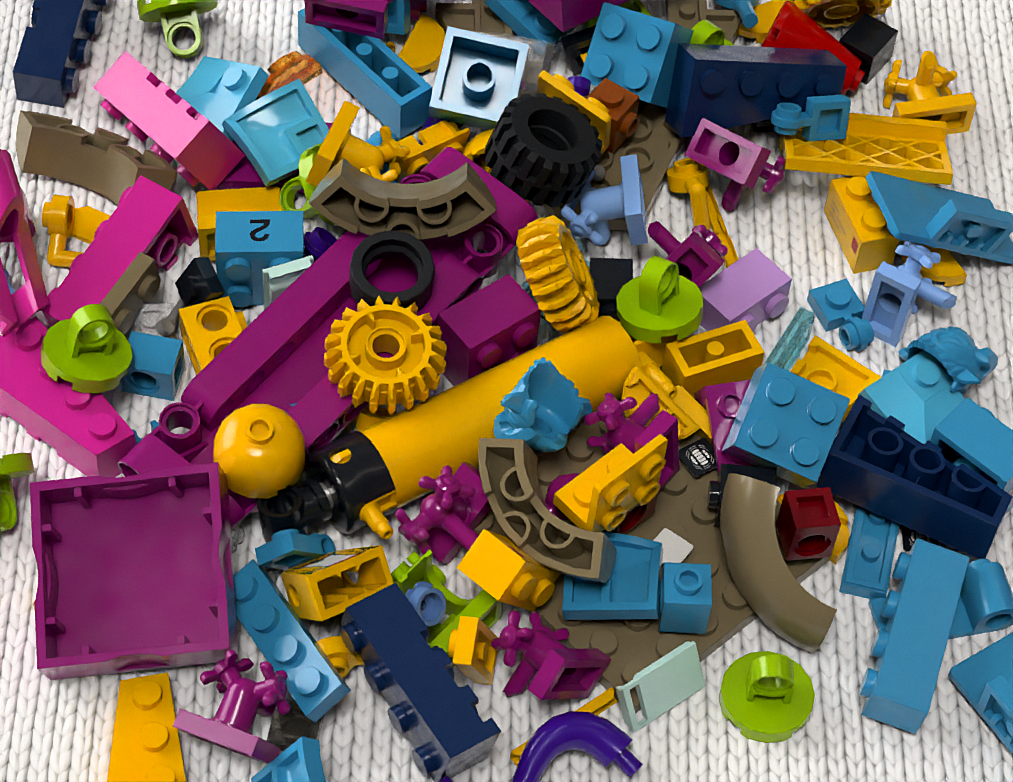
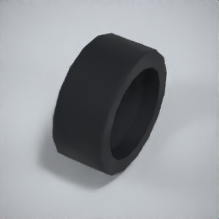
[349,230,435,311]

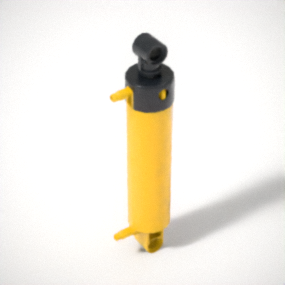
[257,315,681,543]

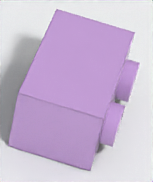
[699,248,792,332]

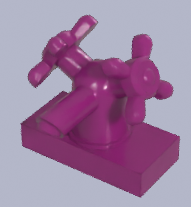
[304,0,392,39]
[685,118,785,211]
[648,221,728,288]
[584,392,680,493]
[395,462,491,564]
[491,611,612,700]
[172,649,290,764]

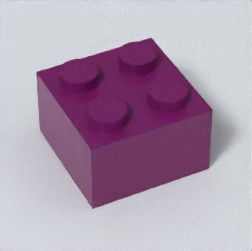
[437,274,541,386]

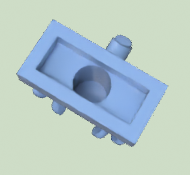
[561,154,648,246]
[861,241,957,347]

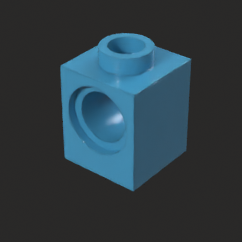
[121,331,185,401]
[659,562,712,634]

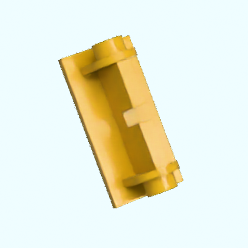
[396,120,470,183]

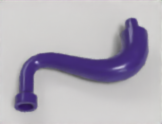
[440,711,643,782]

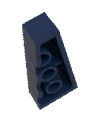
[13,0,111,108]
[665,43,847,138]
[816,394,1013,559]
[340,583,501,782]

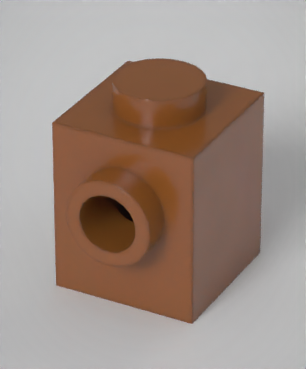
[586,78,640,154]

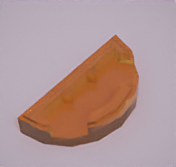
[255,51,323,101]

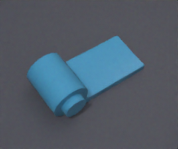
[868,559,1013,639]

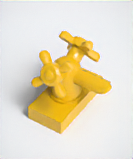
[883,51,977,135]
[306,101,410,187]

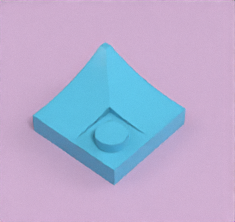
[175,56,269,142]
[222,79,329,187]
[858,350,965,444]

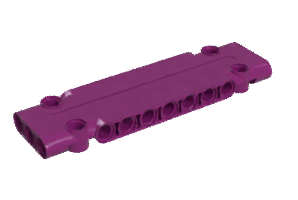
[118,147,538,531]

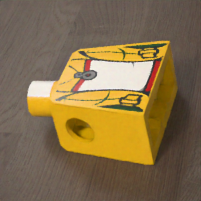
[281,545,394,621]

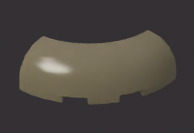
[16,110,177,205]
[309,158,497,240]
[478,438,617,583]
[720,473,837,653]

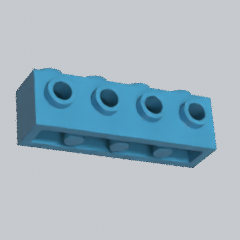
[298,8,432,139]
[859,538,970,734]

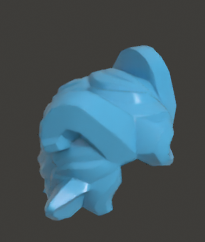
[898,326,998,395]
[493,357,592,452]

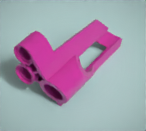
[0,149,50,337]

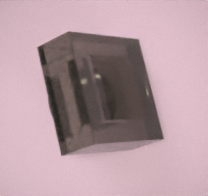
[267,699,325,751]

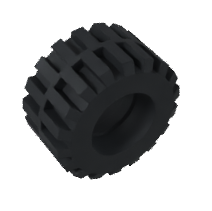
[484,93,602,207]

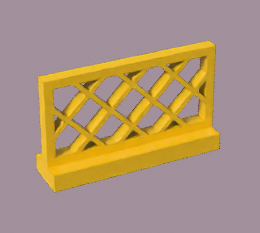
[779,113,953,185]

